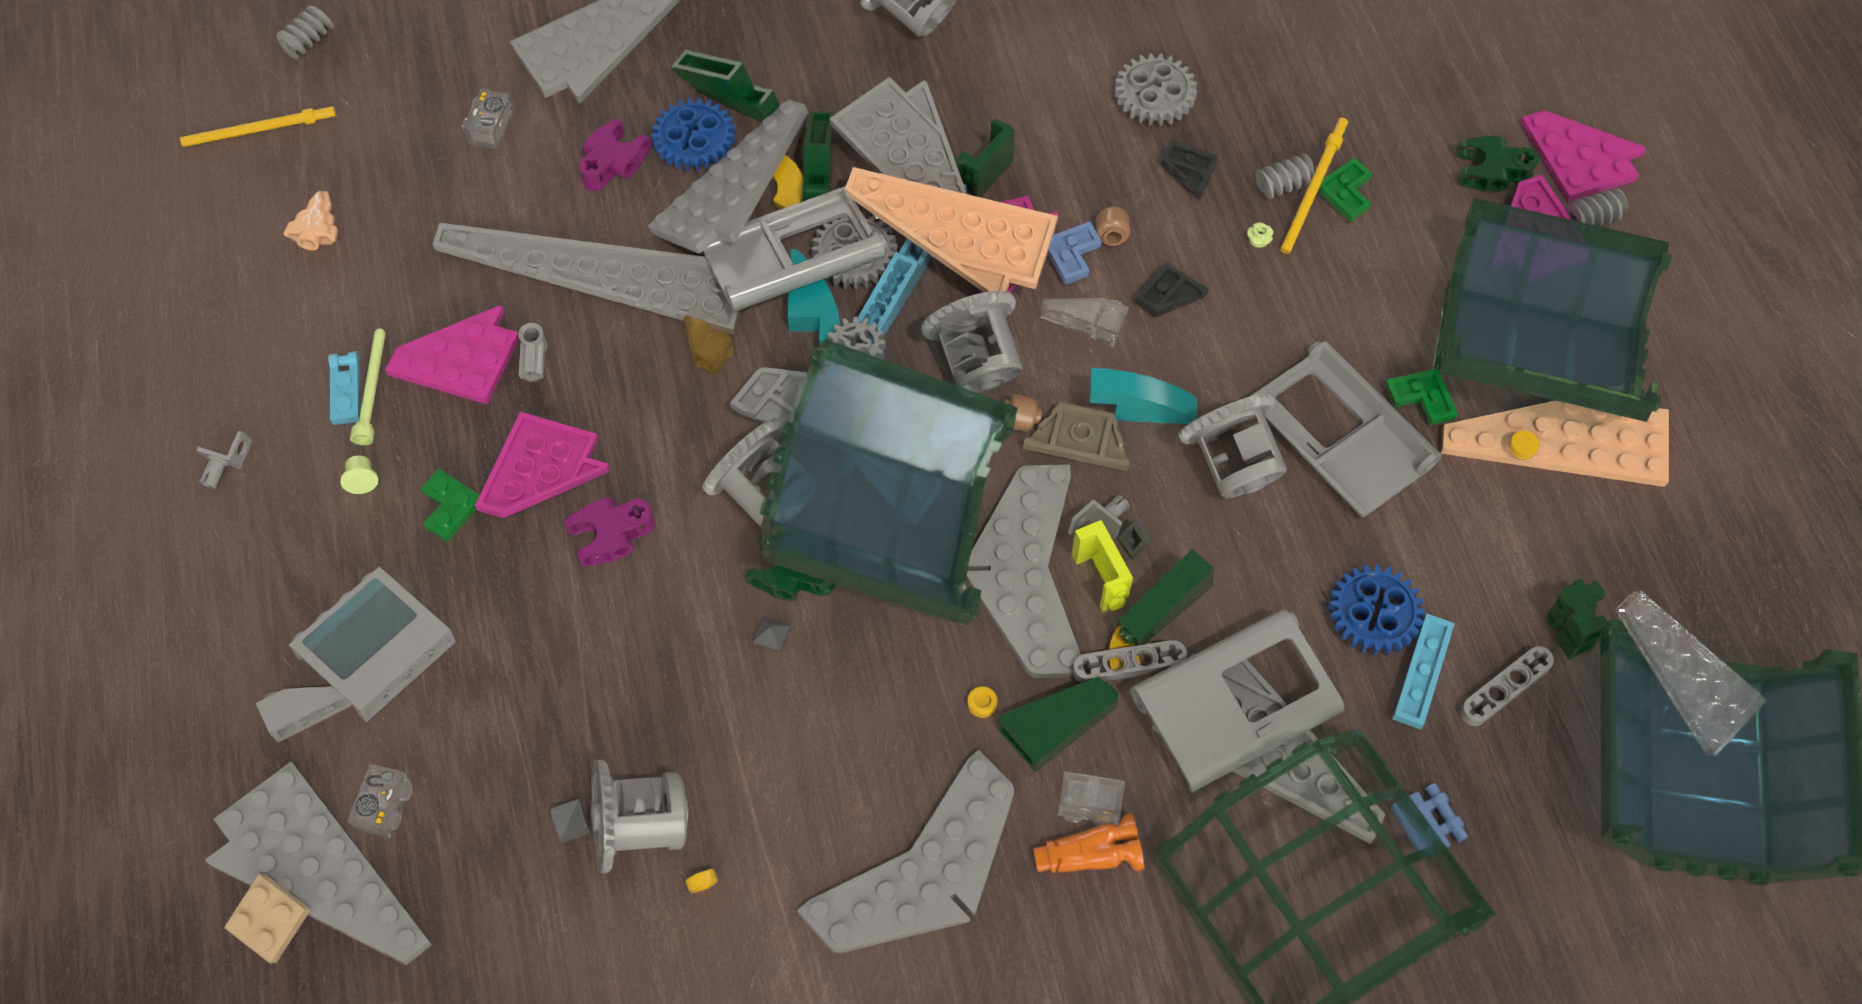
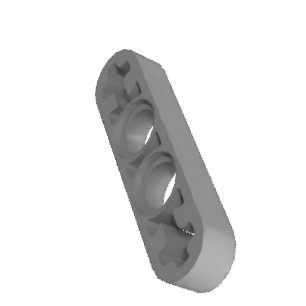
[1073,640,1187,683]
[1460,646,1554,726]

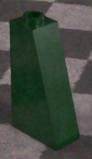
[1118,549,1214,646]
[997,676,1119,772]

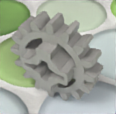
[826,317,886,375]

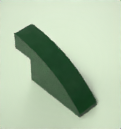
[671,50,780,121]
[802,111,835,201]

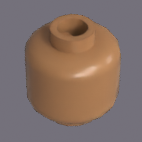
[1096,207,1131,246]
[999,394,1042,432]

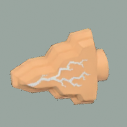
[284,191,338,250]

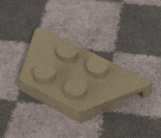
[1023,402,1130,472]

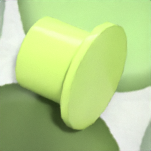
[340,456,378,494]

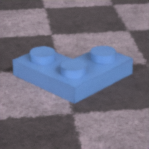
[1047,222,1102,285]

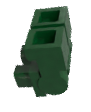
[1546,579,1610,660]

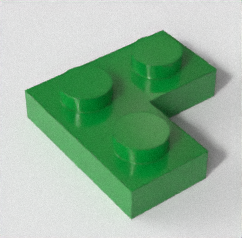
[1318,158,1372,223]
[1384,368,1458,425]
[420,468,480,543]

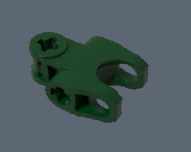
[1456,136,1539,192]
[745,535,836,601]

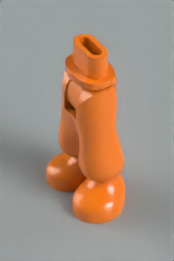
[1033,813,1144,873]

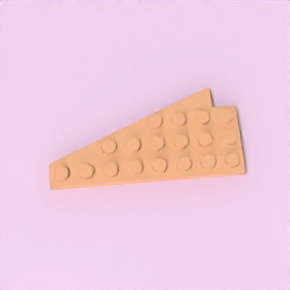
[845,167,1058,292]
[1441,383,1669,487]

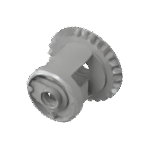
[860,0,956,37]
[921,291,1023,393]
[1178,393,1287,498]
[702,418,817,532]
[591,760,688,874]

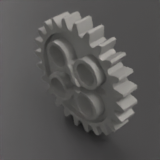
[1115,53,1197,126]
[812,212,898,290]

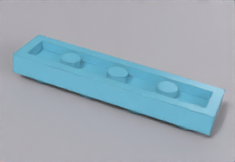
[1392,613,1455,730]

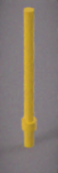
[180,106,336,147]
[1280,118,1348,254]

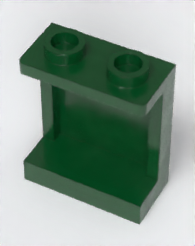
[957,118,1015,198]

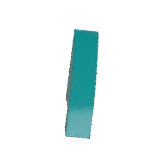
[788,249,841,354]
[1089,368,1197,424]

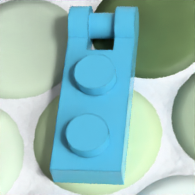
[328,351,361,425]

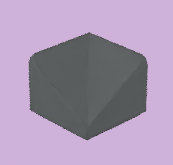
[550,799,590,843]

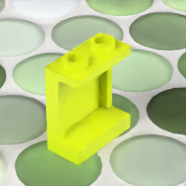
[1071,520,1133,612]

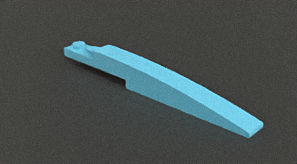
[825,184,967,378]

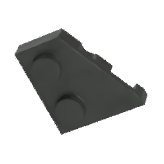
[1160,139,1219,199]
[1135,262,1209,317]

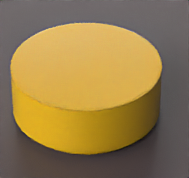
[1509,430,1540,460]
[968,686,997,718]
[685,869,718,893]

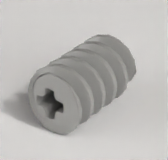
[276,6,334,59]
[1255,153,1314,200]
[1566,187,1628,233]

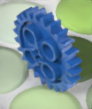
[651,98,735,171]
[1328,564,1425,656]

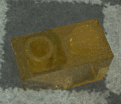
[684,315,734,377]

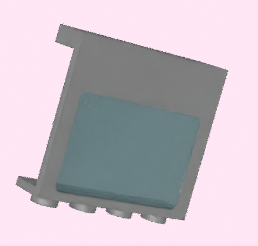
[289,566,455,722]

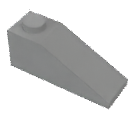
[256,686,352,742]

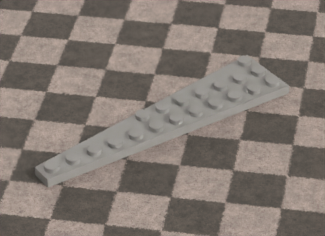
[433,223,740,335]

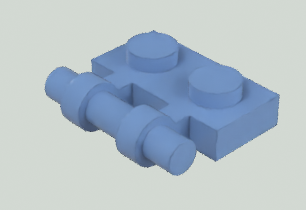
[1390,783,1468,861]

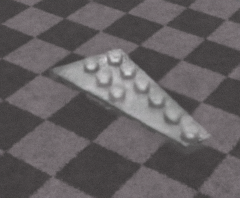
[1615,591,1767,756]

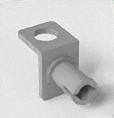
[196,431,252,489]
[1068,495,1129,540]

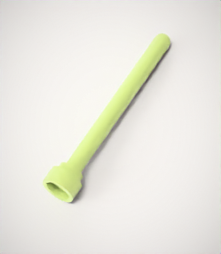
[350,328,385,445]

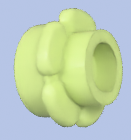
[1247,223,1273,248]

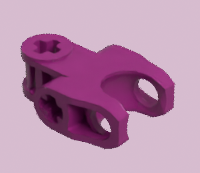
[579,118,651,191]
[564,498,655,567]

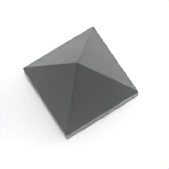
[1118,519,1152,559]
[753,616,791,652]

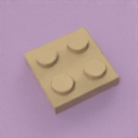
[224,874,311,963]

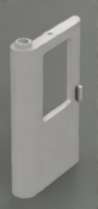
[703,186,888,312]
[1249,341,1442,518]
[1130,609,1344,793]

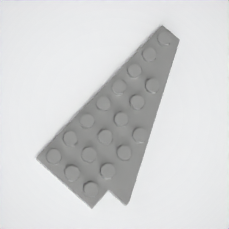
[510,0,680,103]
[829,77,967,194]
[647,99,809,254]
[1152,653,1385,844]
[205,762,432,965]

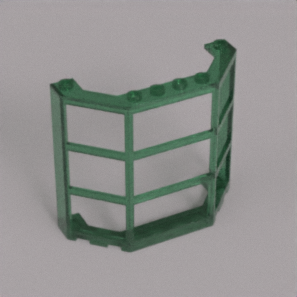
[1154,728,1496,1004]

